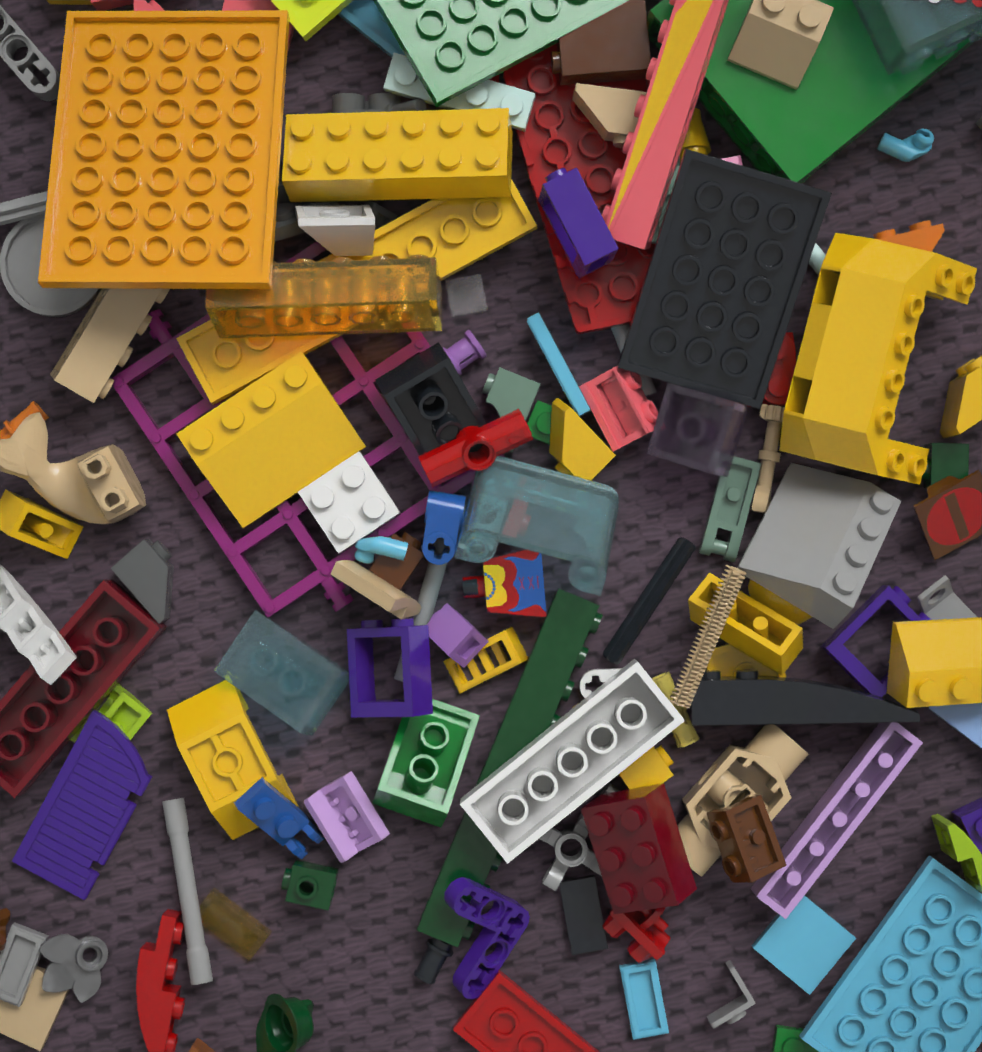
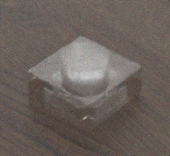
[445,274,488,318]

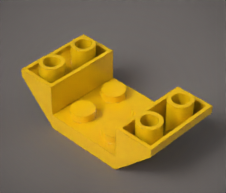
[167,676,298,840]

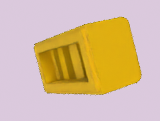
[443,627,528,694]

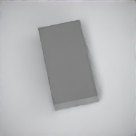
[0,922,49,1007]

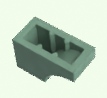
[482,367,540,453]

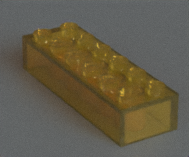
[205,254,443,338]

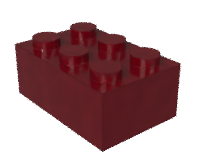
[581,783,697,914]

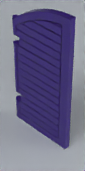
[12,709,152,900]

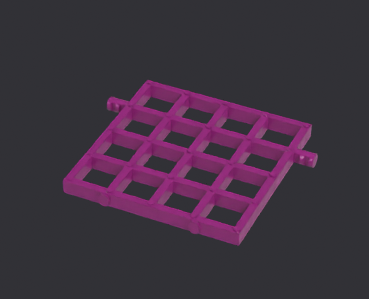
[112,241,506,618]

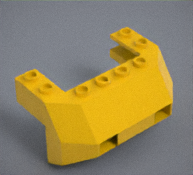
[779,233,977,485]

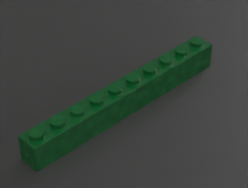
[417,588,603,947]

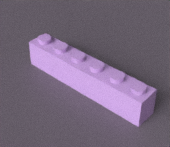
[751,722,923,919]

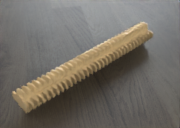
[669,565,747,708]

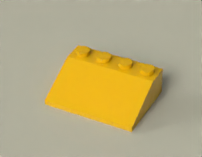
[176,351,366,528]

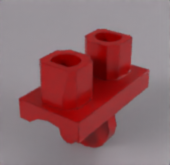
[603,907,671,963]

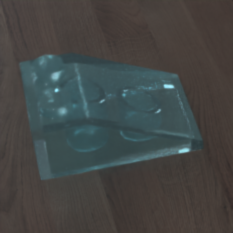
[214,610,349,736]

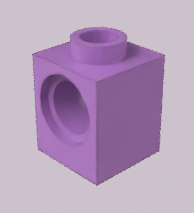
[427,603,489,668]

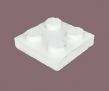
[298,451,401,554]

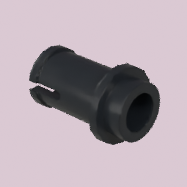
[414,937,453,984]

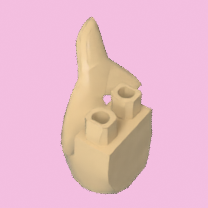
[0,412,146,524]

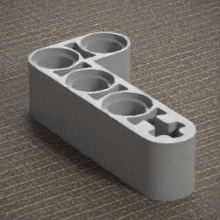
[0,5,60,101]

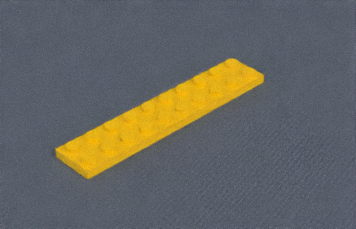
[176,179,537,405]

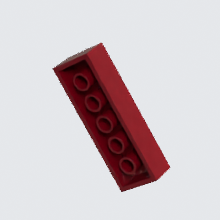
[0,579,167,798]

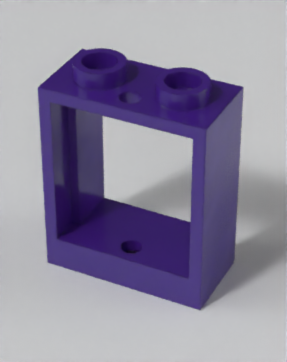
[538,167,619,278]
[820,585,931,697]
[347,618,433,718]

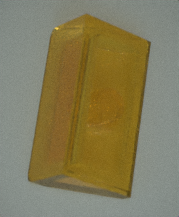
[199,887,272,961]

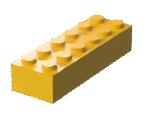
[282,108,513,202]

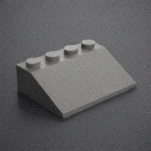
[737,463,901,629]

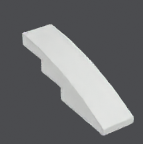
[0,564,77,685]

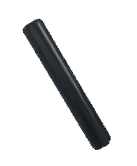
[603,537,696,665]

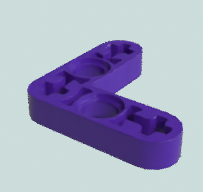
[444,877,530,999]

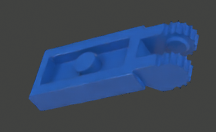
[234,777,325,859]

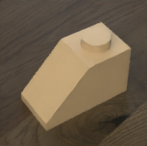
[572,83,647,148]

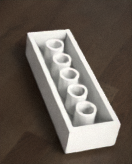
[460,659,685,864]

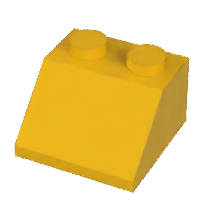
[940,355,982,438]

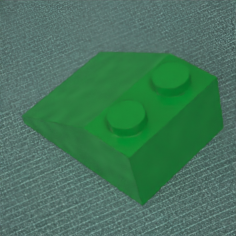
[372,699,480,827]

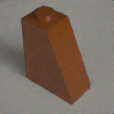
[551,0,651,86]

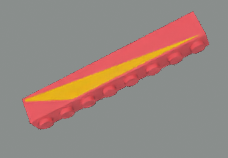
[602,0,729,250]

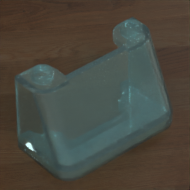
[455,456,619,596]

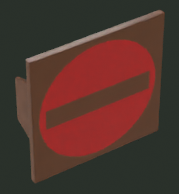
[913,470,982,560]

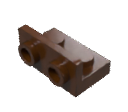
[707,795,787,883]

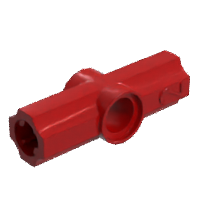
[418,409,533,488]

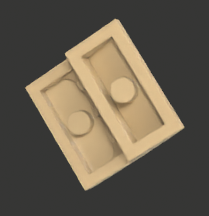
[331,560,421,620]

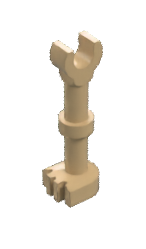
[752,404,785,513]

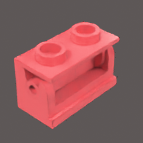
[579,366,662,452]

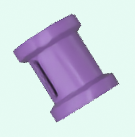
[443,330,487,376]

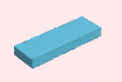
[527,312,591,417]

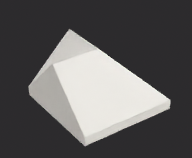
[295,205,375,256]

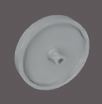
[0,214,102,317]

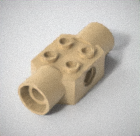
[677,724,809,877]

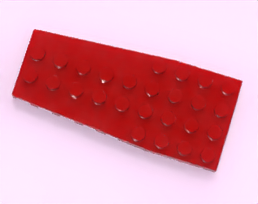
[502,43,655,334]

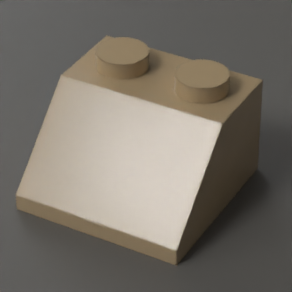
[727,0,834,90]

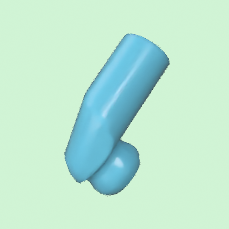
[877,128,934,162]
[354,536,408,564]

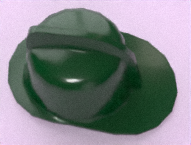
[256,993,314,1052]

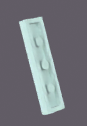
[383,53,536,132]

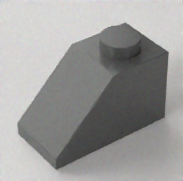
[111,539,174,624]

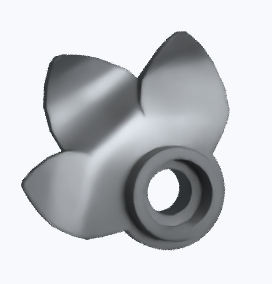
[39,934,108,1003]

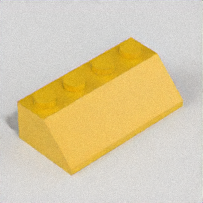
[886,617,982,708]

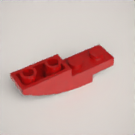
[136,909,185,1052]

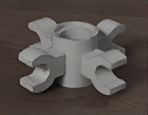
[539,804,602,891]

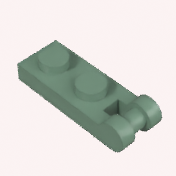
[699,454,762,562]

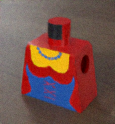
[462,547,547,617]

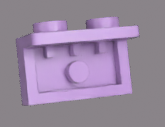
[304,771,390,863]

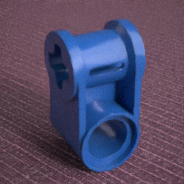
[422,490,466,565]

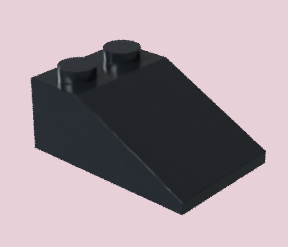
[375,342,487,455]

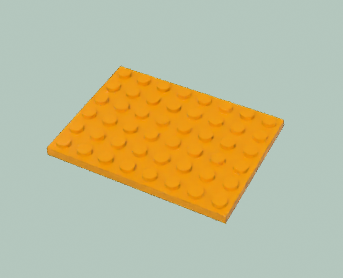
[38,10,290,289]

